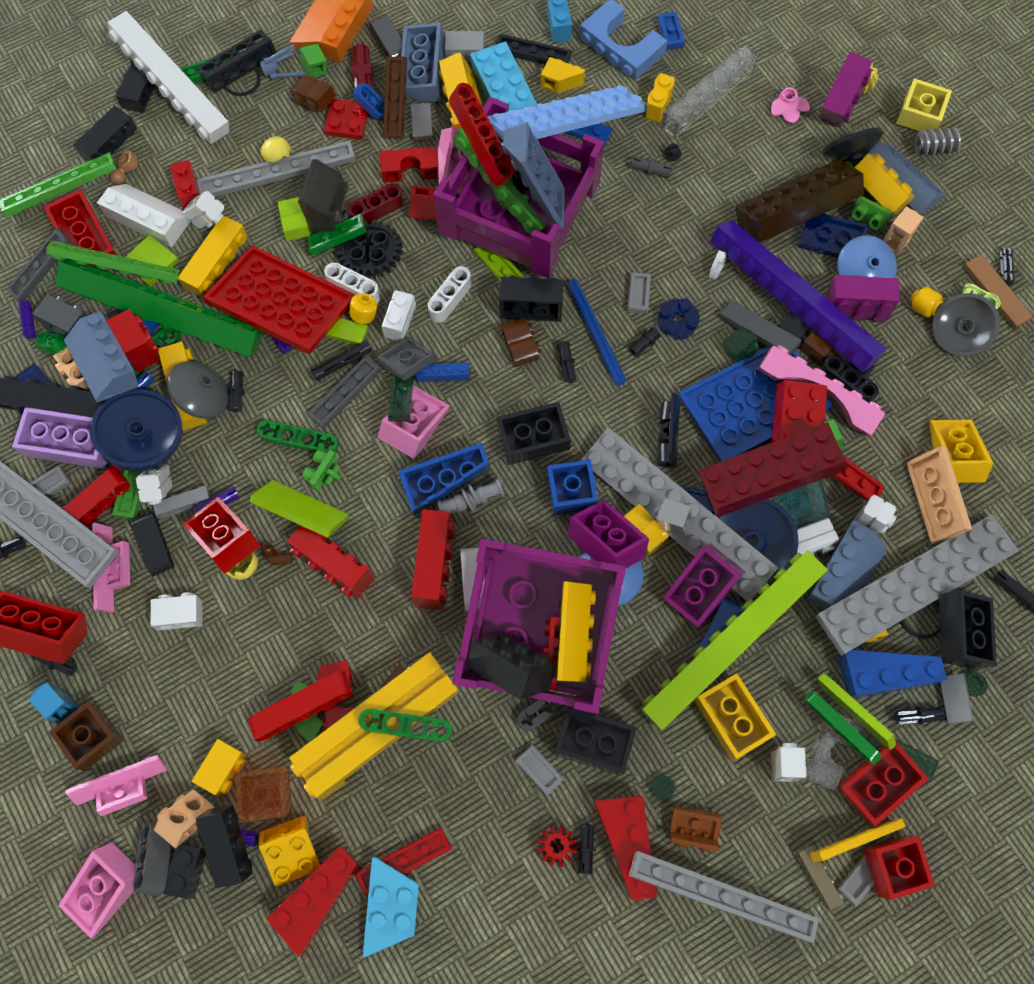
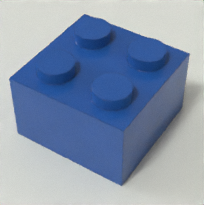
[547,459,598,515]

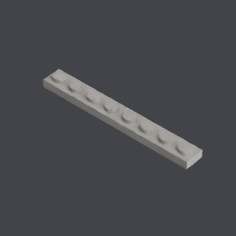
[196,140,356,197]
[629,851,819,943]

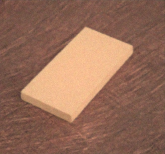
[907,446,972,544]

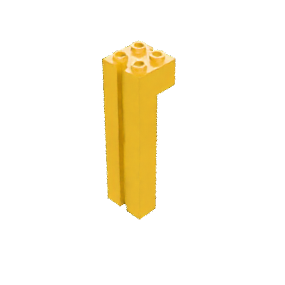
[289,652,459,800]

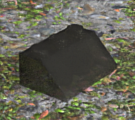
[298,159,348,232]

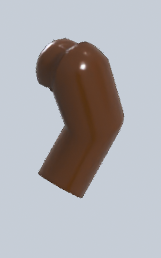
[261,543,293,565]

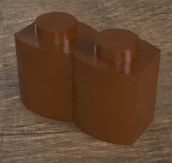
[290,75,336,112]
[501,318,541,368]

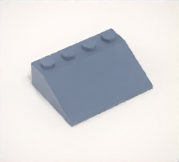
[502,122,564,229]

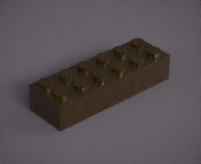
[736,159,864,243]

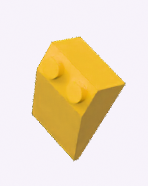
[929,420,993,483]

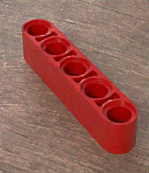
[449,82,514,187]
[63,467,130,527]
[248,671,353,742]

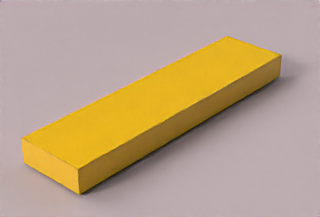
[810,818,906,863]

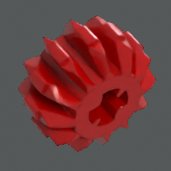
[537,825,577,867]

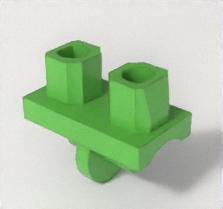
[851,196,893,231]
[302,450,341,492]

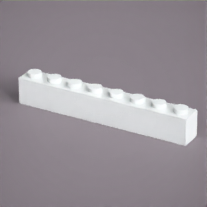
[107,11,229,144]

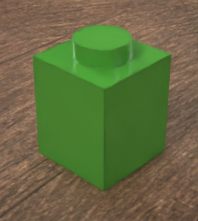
[300,44,327,77]

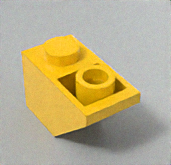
[540,57,585,93]

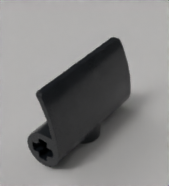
[657,393,680,468]

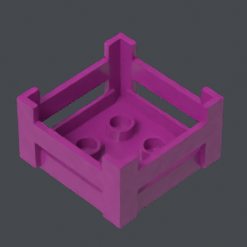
[433,97,604,279]
[452,538,626,714]

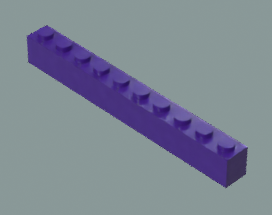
[710,220,887,372]

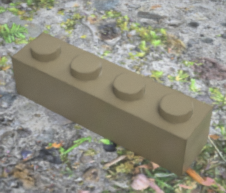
[795,846,844,910]

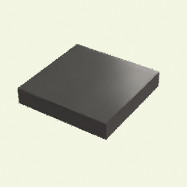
[377,336,436,381]

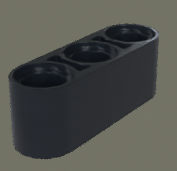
[131,511,175,577]

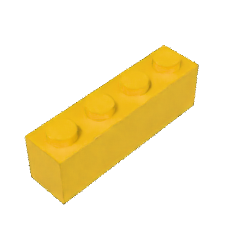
[178,215,247,298]
[158,342,208,431]

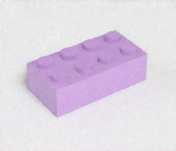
[12,407,107,469]

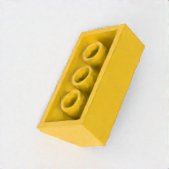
[439,52,483,129]
[556,581,596,682]

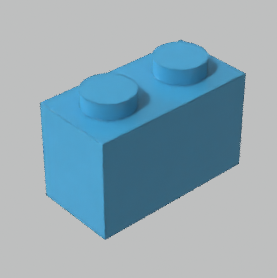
[547,0,572,43]
[28,682,80,724]

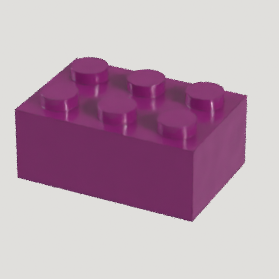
[819,51,873,128]
[825,275,900,322]
[568,499,649,568]
[663,543,746,627]

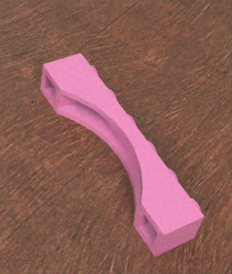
[757,345,886,436]

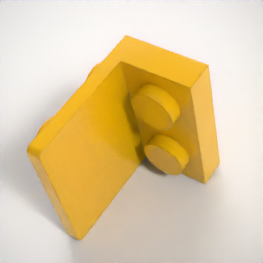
[259,815,320,886]

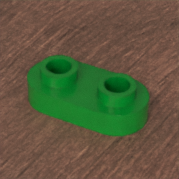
[35,332,67,354]

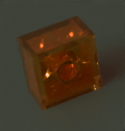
[236,767,292,824]

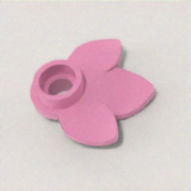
[771,88,810,124]

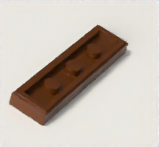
[383,56,408,139]

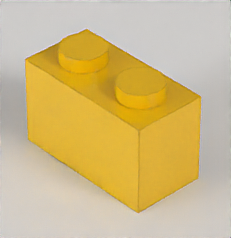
[191,739,246,797]

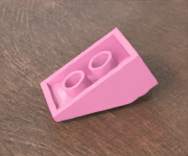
[438,127,475,194]
[378,386,450,459]
[58,842,136,939]

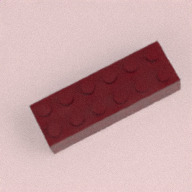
[699,422,846,517]

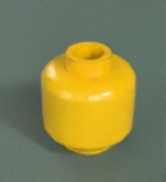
[910,287,944,318]
[349,293,377,324]

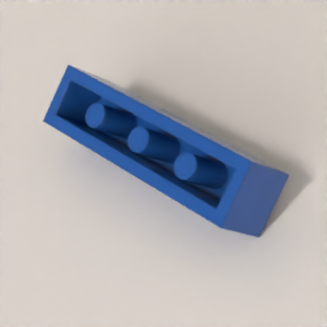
[416,363,470,382]

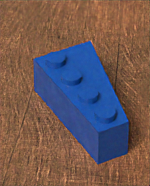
[398,443,489,516]
[837,650,947,699]

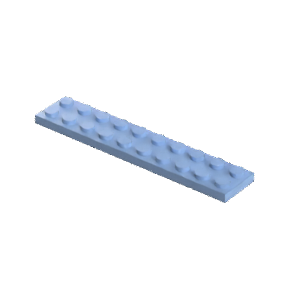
[488,85,647,140]

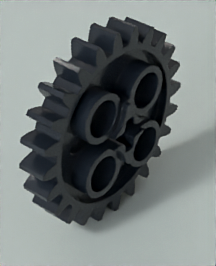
[337,220,403,279]

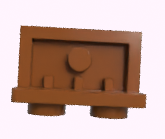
[669,805,722,852]

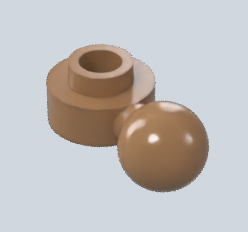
[110,150,138,185]

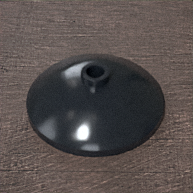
[822,127,883,162]

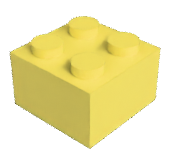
[896,78,952,131]

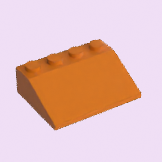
[289,0,373,63]

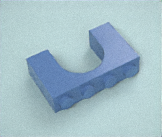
[579,0,667,81]

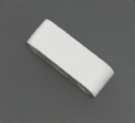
[324,263,380,304]
[428,266,471,323]
[460,547,485,612]

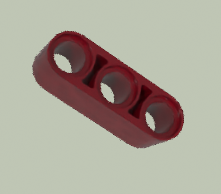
[348,183,403,224]

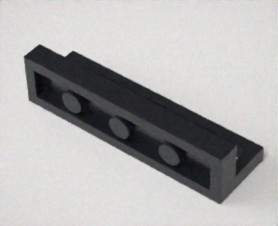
[197,29,277,93]

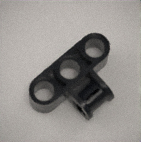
[820,355,879,403]

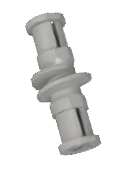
[437,478,505,514]

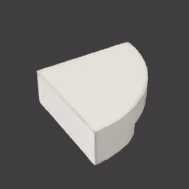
[709,250,726,280]

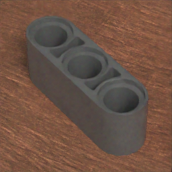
[369,15,403,58]
[133,821,171,896]

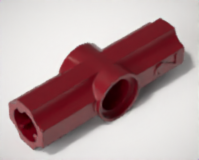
[351,43,373,88]

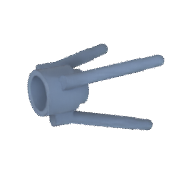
[260,44,306,79]

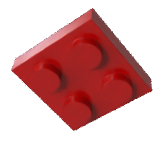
[323,99,369,140]

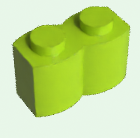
[278,197,313,241]

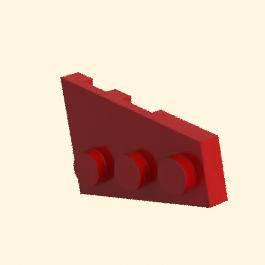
[543,617,560,690]

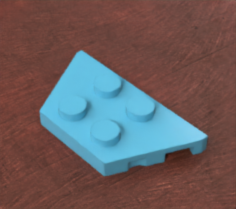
[363,856,419,957]

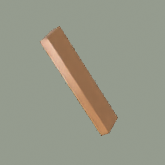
[963,254,1033,329]

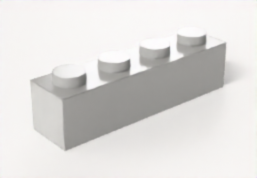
[153,486,211,519]

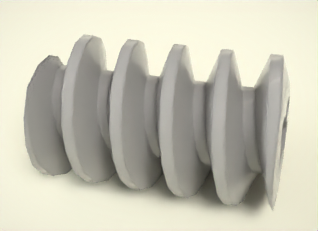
[914,127,961,156]

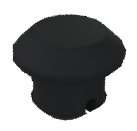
[664,143,681,161]

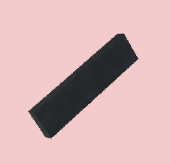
[496,34,572,65]

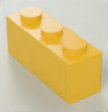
[855,154,915,215]

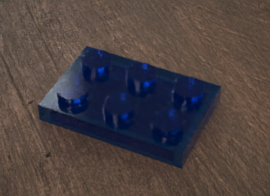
[799,213,869,258]

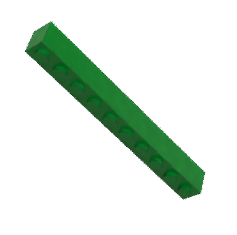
[55,259,262,357]

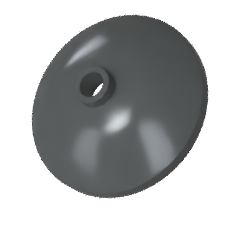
[932,293,1000,357]
[167,361,229,419]

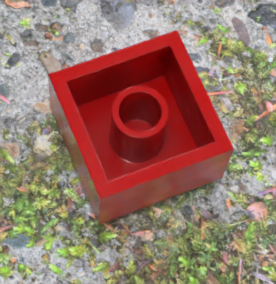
[106,309,160,372]
[863,835,935,900]

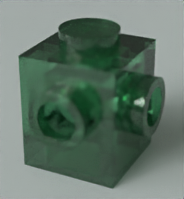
[723,326,759,362]

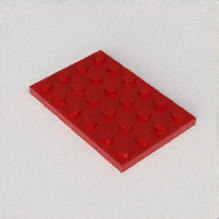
[203,245,355,355]

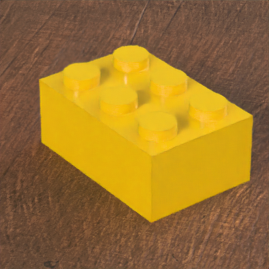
[694,673,776,762]

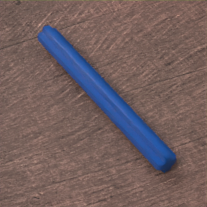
[567,279,626,386]

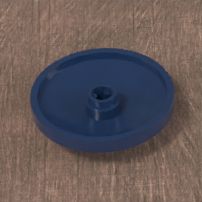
[90,389,183,471]
[715,499,799,584]

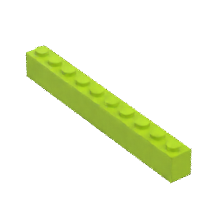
[641,550,828,732]

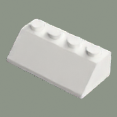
[97,184,191,248]

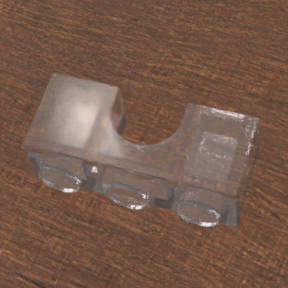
[804,714,861,792]

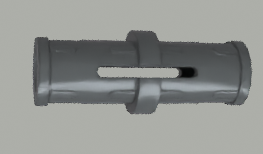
[631,155,672,178]

